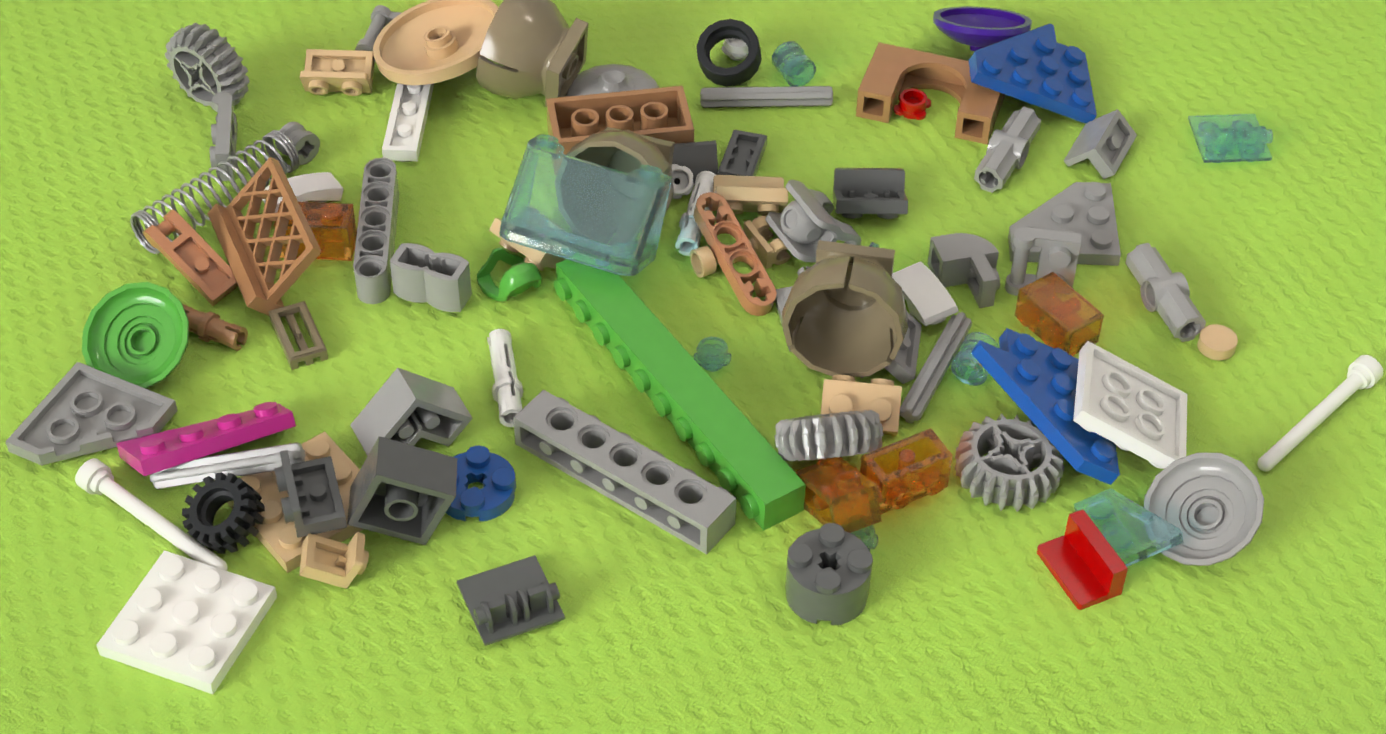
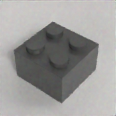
[347,436,458,545]

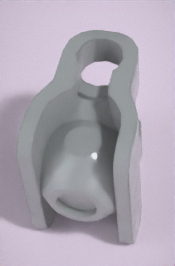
[765,180,862,262]

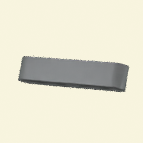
[353,158,399,304]

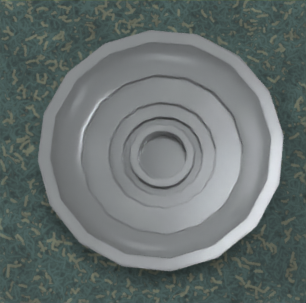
[566,64,659,97]
[1142,453,1264,566]

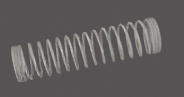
[130,130,300,254]

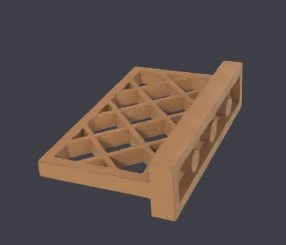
[207,157,322,316]

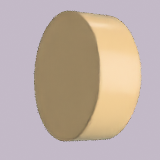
[1197,324,1238,360]

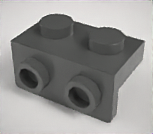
[833,168,908,219]
[274,450,347,538]

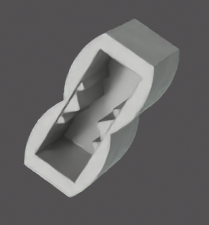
[390,243,472,312]

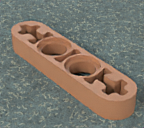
[693,192,777,316]

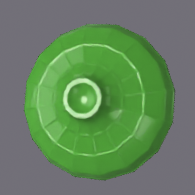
[82,282,189,389]

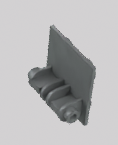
[456,555,565,646]

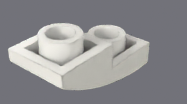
[262,172,344,213]
[892,261,959,326]

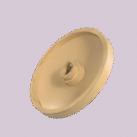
[373,0,499,85]

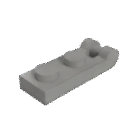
[210,92,238,181]

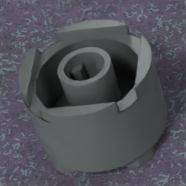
[785,523,873,625]

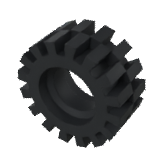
[182,472,265,554]

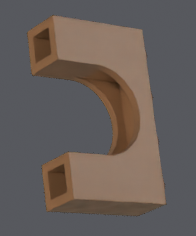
[856,42,1005,145]

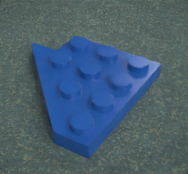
[969,23,1097,124]
[972,328,1120,485]

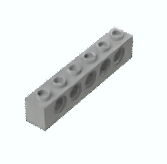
[513,390,736,555]

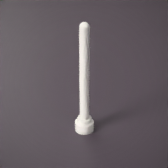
[1257,355,1383,472]
[75,458,228,571]

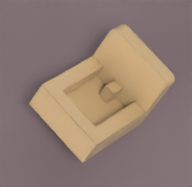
[299,532,369,589]

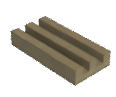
[268,301,328,370]

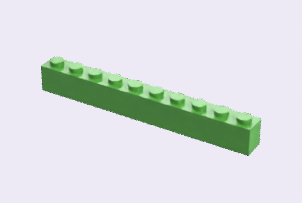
[554,248,806,531]

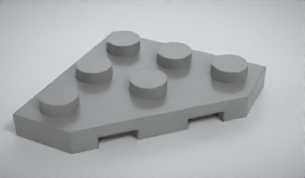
[1008,182,1121,266]
[5,362,178,465]

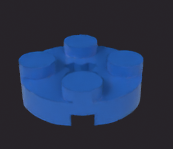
[446,445,516,522]

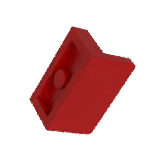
[1037,509,1128,610]

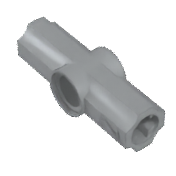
[974,107,1041,193]
[1125,243,1206,342]

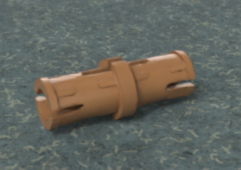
[182,304,248,351]

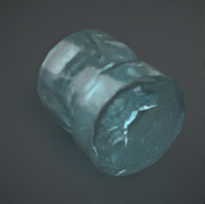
[772,41,816,86]
[951,332,999,386]

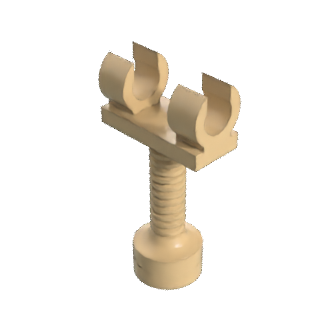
[690,216,791,278]

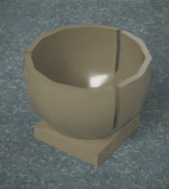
[476,0,588,107]
[555,127,675,247]
[782,240,908,377]

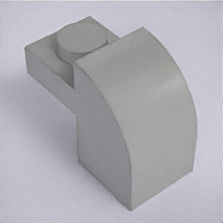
[928,233,1000,308]

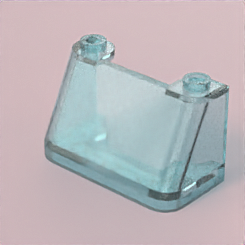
[499,134,672,276]

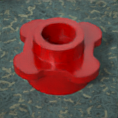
[893,89,931,120]

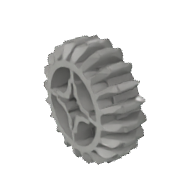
[165,22,250,110]
[774,410,884,461]
[955,413,1064,512]

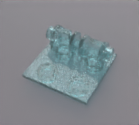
[1188,114,1273,163]

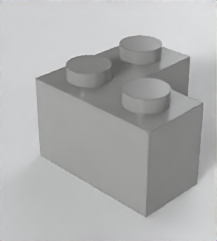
[350,367,473,456]

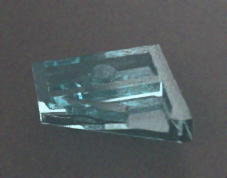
[1074,488,1184,567]

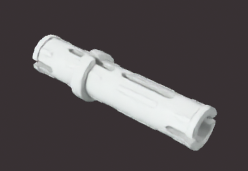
[676,171,715,256]
[487,329,524,427]

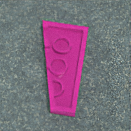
[116,402,296,476]

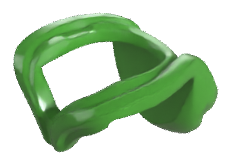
[477,247,542,302]

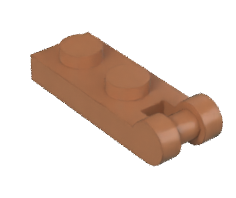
[143,209,238,306]

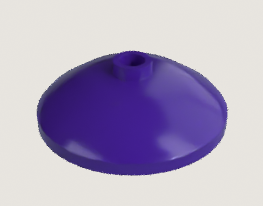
[933,6,1032,51]

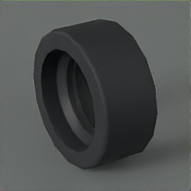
[696,19,762,87]

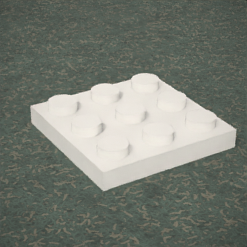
[1073,341,1187,469]
[97,550,277,694]

